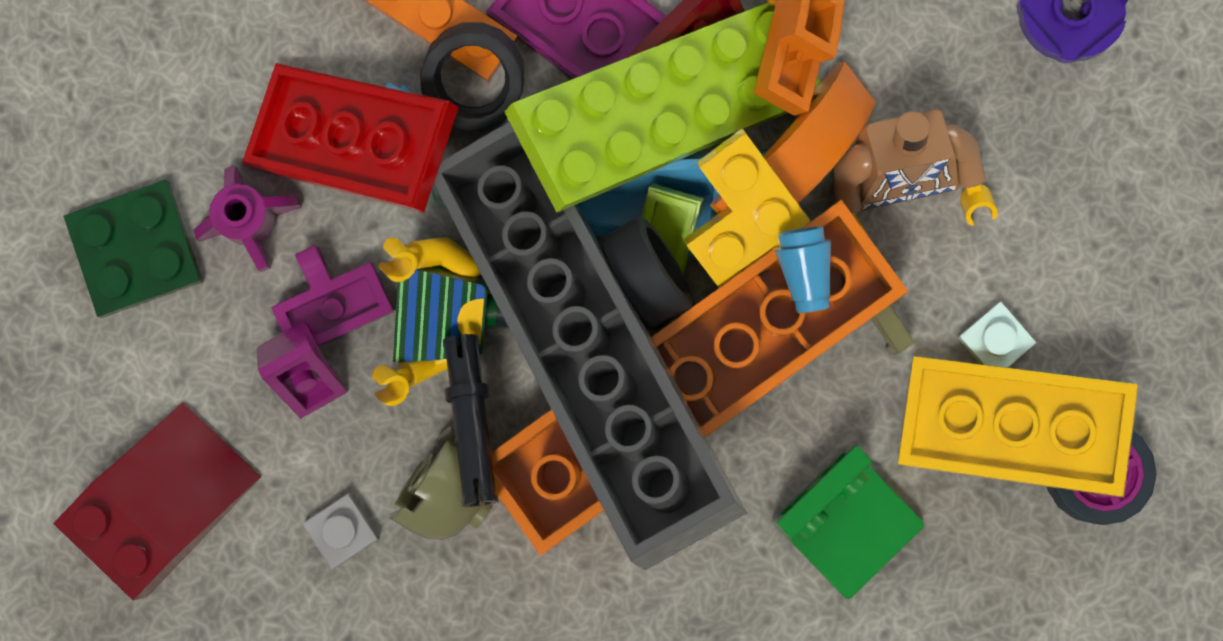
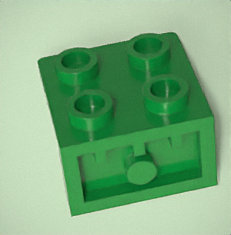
[771,445,924,599]

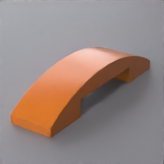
[710,61,876,214]

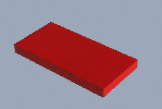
[242,63,459,213]

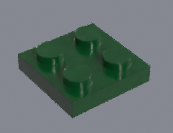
[63,180,203,318]

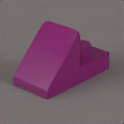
[257,322,348,419]

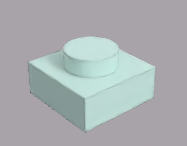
[957,302,1036,368]

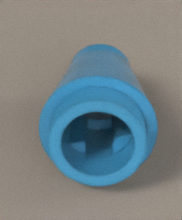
[774,226,831,313]

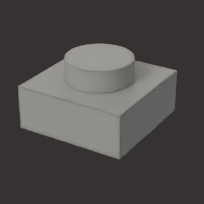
[302,493,379,570]

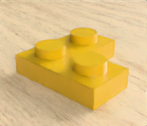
[684,128,810,288]

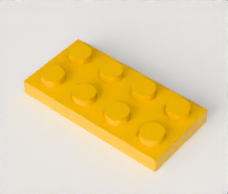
[898,356,1139,498]

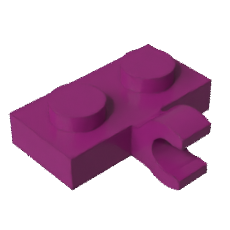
[271,245,395,347]

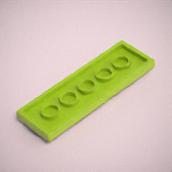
[504,2,821,213]

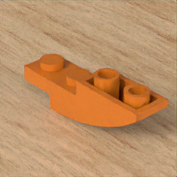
[754,0,844,116]

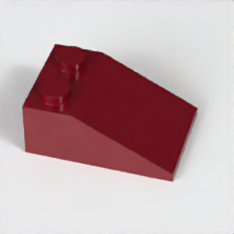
[53,403,261,601]

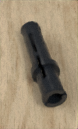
[443,334,499,507]

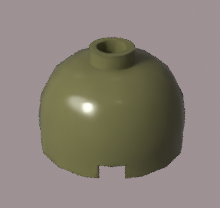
[389,427,493,540]

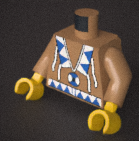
[833,109,998,235]

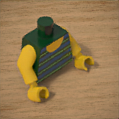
[372,237,509,406]

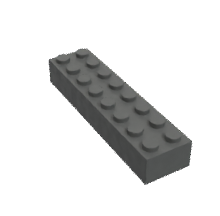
[434,122,747,571]

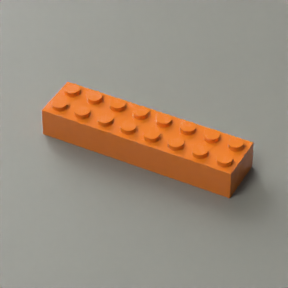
[491,200,909,556]

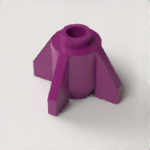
[193,165,302,272]

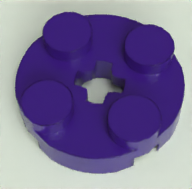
[1016,0,1128,63]

